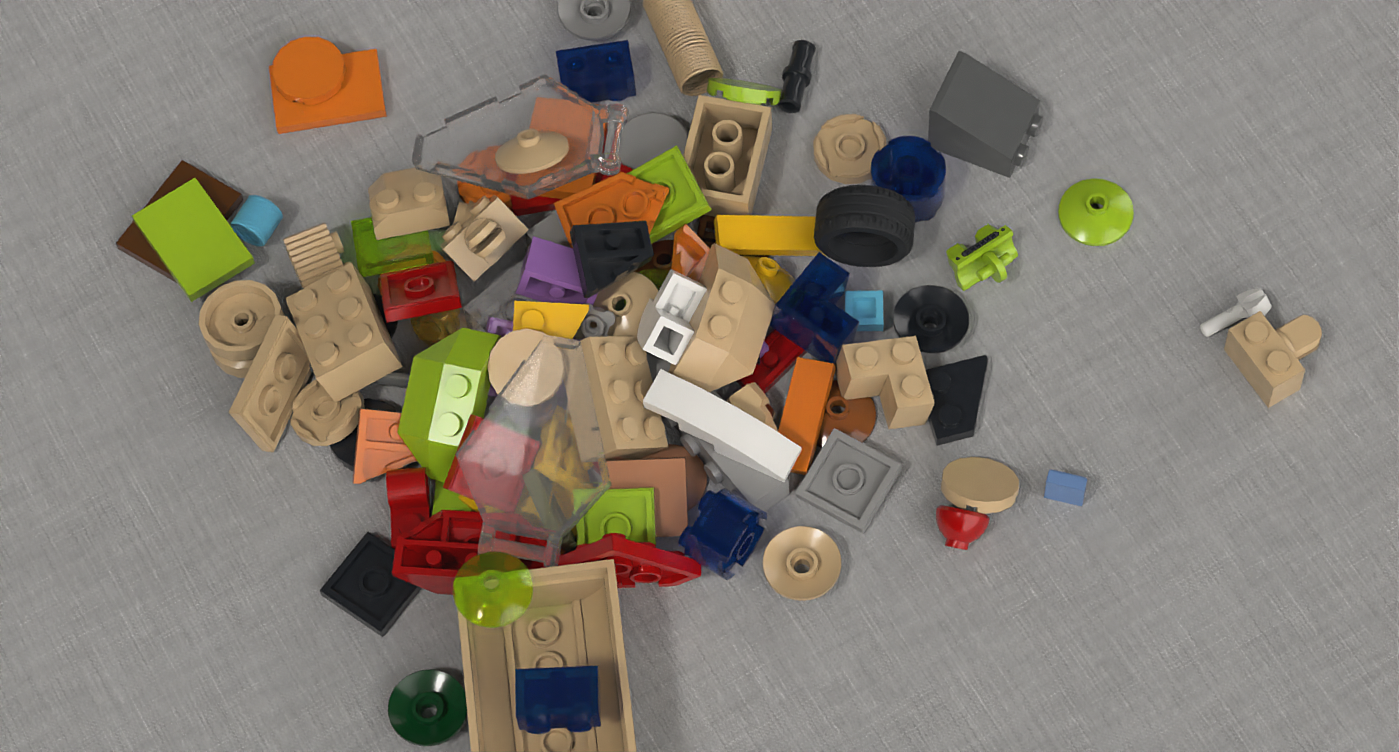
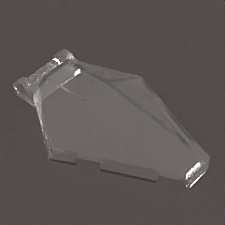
[412,74,629,199]
[455,335,612,567]

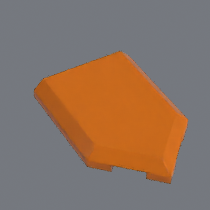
[554,172,670,249]

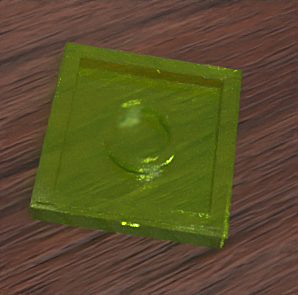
[351,217,434,277]

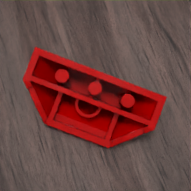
[392,510,554,595]

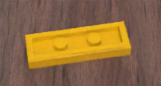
[714,215,826,256]

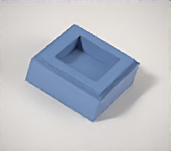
[1044,469,1087,507]

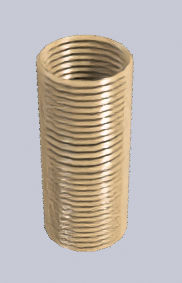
[643,0,723,96]

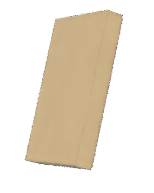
[229,314,311,453]

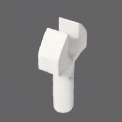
[1200,288,1272,337]

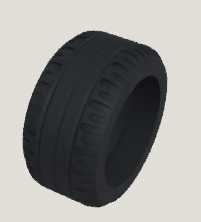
[814,185,915,267]

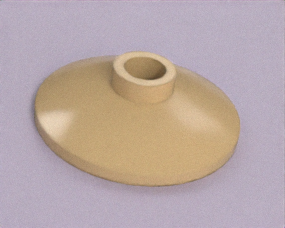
[495,129,569,174]
[590,272,659,336]
[763,526,841,601]

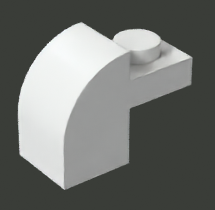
[637,269,707,365]

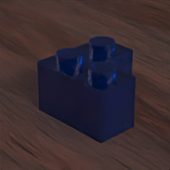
[770,252,859,365]

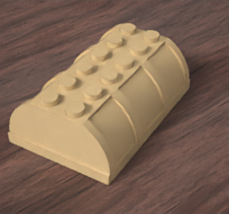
[455,559,637,752]

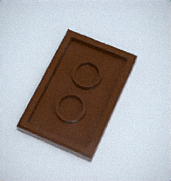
[116,160,243,284]

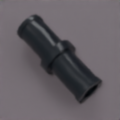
[778,40,816,113]

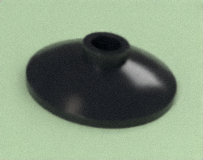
[893,285,969,353]

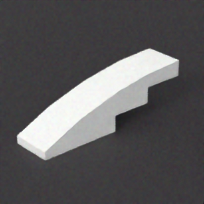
[643,369,802,482]

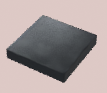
[320,532,422,637]

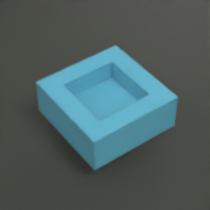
[845,290,884,332]

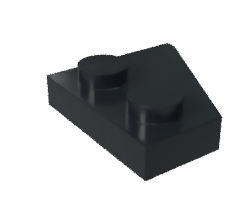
[570,221,654,298]
[926,355,988,446]

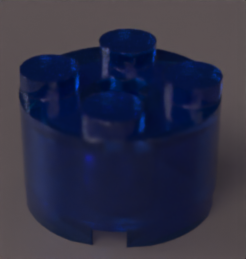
[871,136,946,222]
[678,488,767,580]

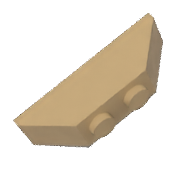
[668,243,776,392]

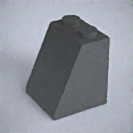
[928,51,1043,178]

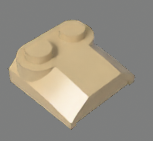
[368,166,450,240]

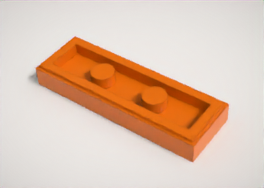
[778,357,836,475]

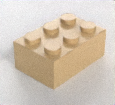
[683,95,772,217]
[285,262,403,403]
[561,336,668,463]

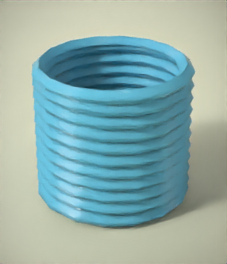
[230,194,283,247]

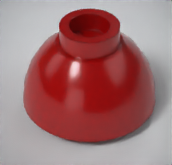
[936,505,990,550]

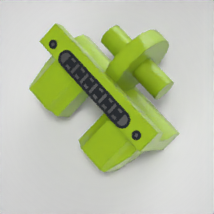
[946,224,1018,291]

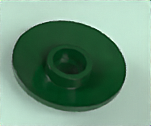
[388,669,467,746]

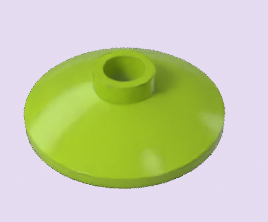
[1058,178,1134,246]

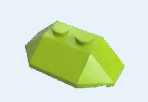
[397,327,501,482]

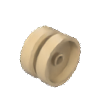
[199,280,285,378]

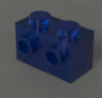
[556,40,636,103]
[515,666,601,734]

